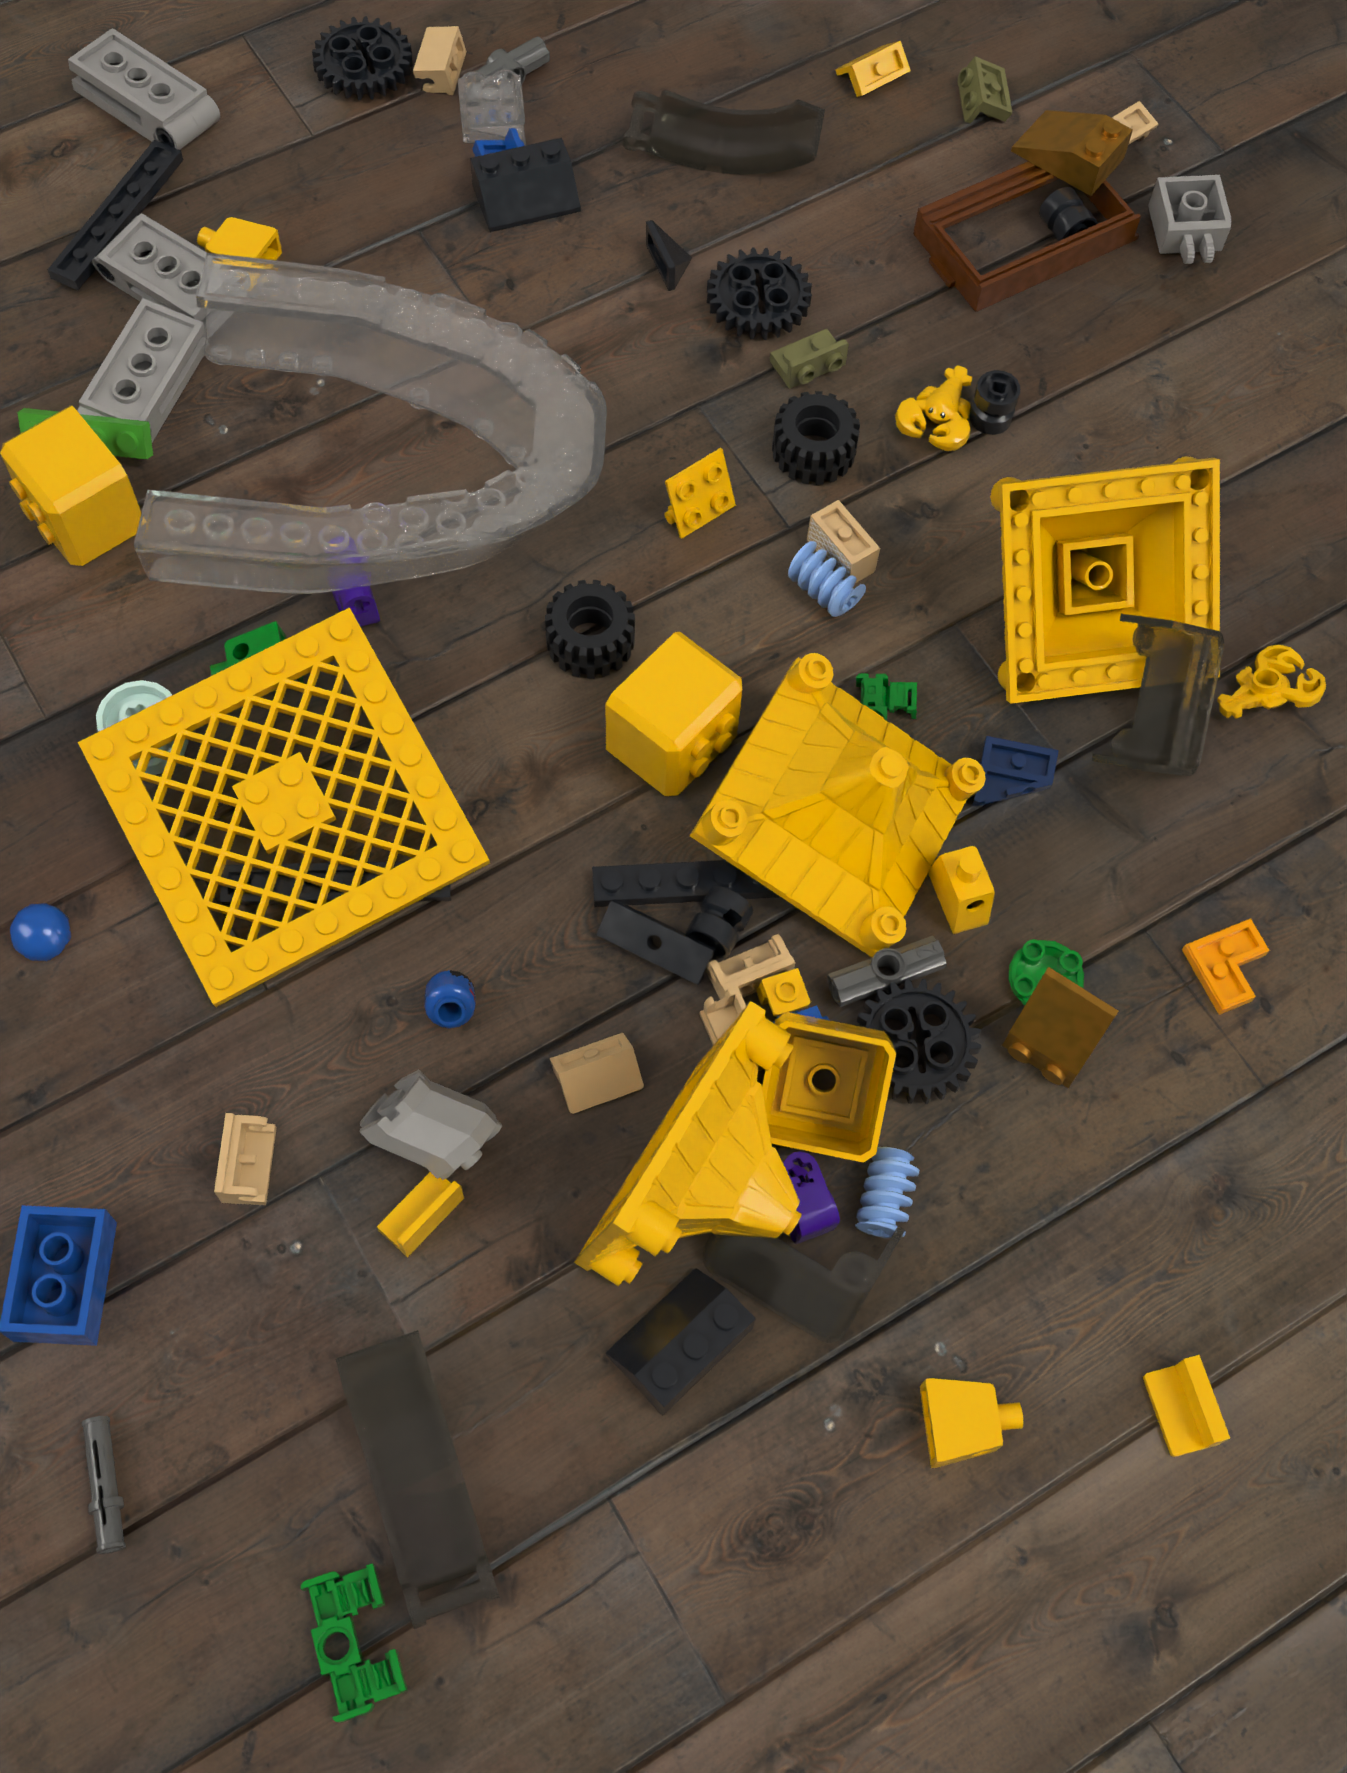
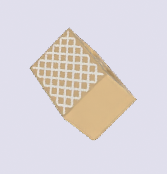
[807,500,880,583]

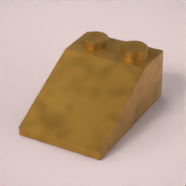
[1011,110,1133,196]
[1002,967,1119,1089]

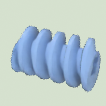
[788,541,866,617]
[855,1147,920,1238]

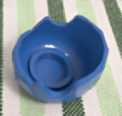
[10,903,71,961]

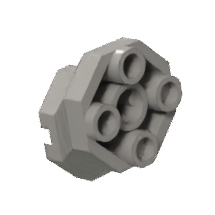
[359,1069,502,1180]

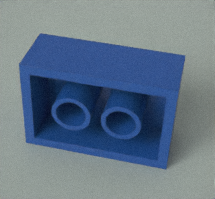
[0,1205,117,1346]

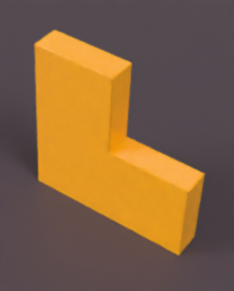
[1182,918,1270,1015]

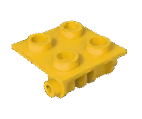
[664,448,736,539]

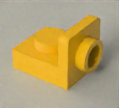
[756,968,810,1017]

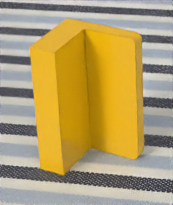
[835,41,911,97]
[377,1172,464,1258]
[1143,1355,1230,1457]

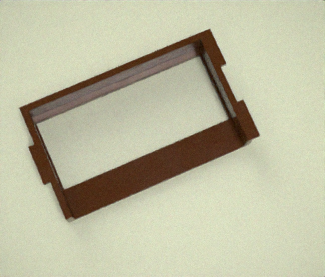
[913,161,1141,312]

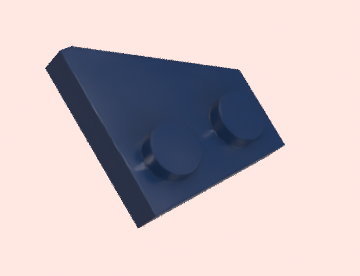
[972,736,1059,807]

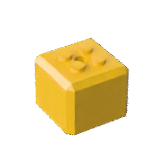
[0,406,147,566]
[605,632,742,796]
[762,1012,896,1163]

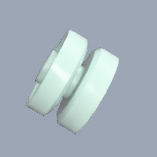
[96,680,189,775]

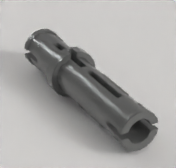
[81,1416,126,1554]

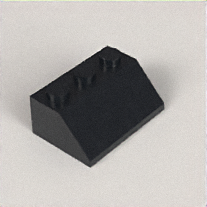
[470,137,581,232]
[606,1268,756,1416]

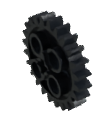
[312,16,413,100]
[706,247,812,340]
[857,978,981,1104]

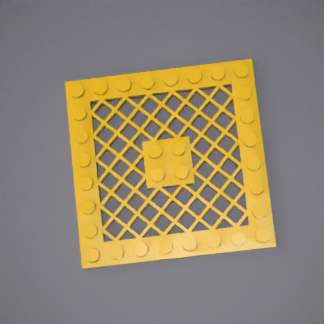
[78,608,490,1007]

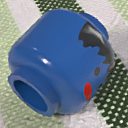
[424,970,476,1029]

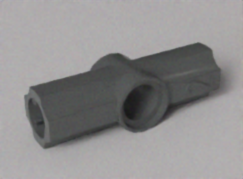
[461,36,550,104]
[827,935,947,1007]

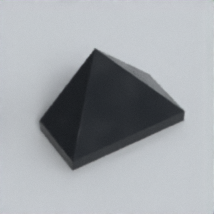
[646,220,692,291]

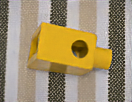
[197,217,282,294]
[928,846,995,934]
[920,1378,1023,1468]

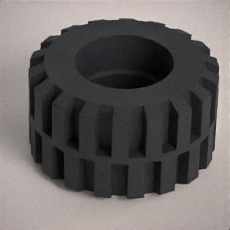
[772,391,860,485]
[545,580,635,679]

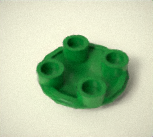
[1008,939,1084,1005]

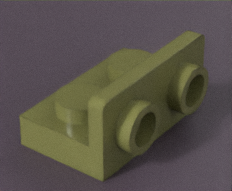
[958,56,1012,124]
[770,329,849,389]

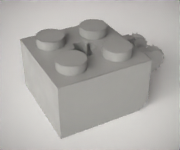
[1148,175,1231,264]

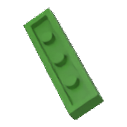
[17,408,153,459]

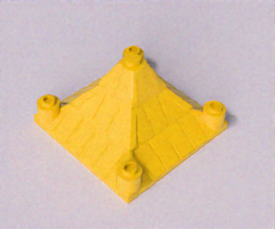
[990,456,1220,704]
[690,653,986,958]
[574,1001,802,1286]

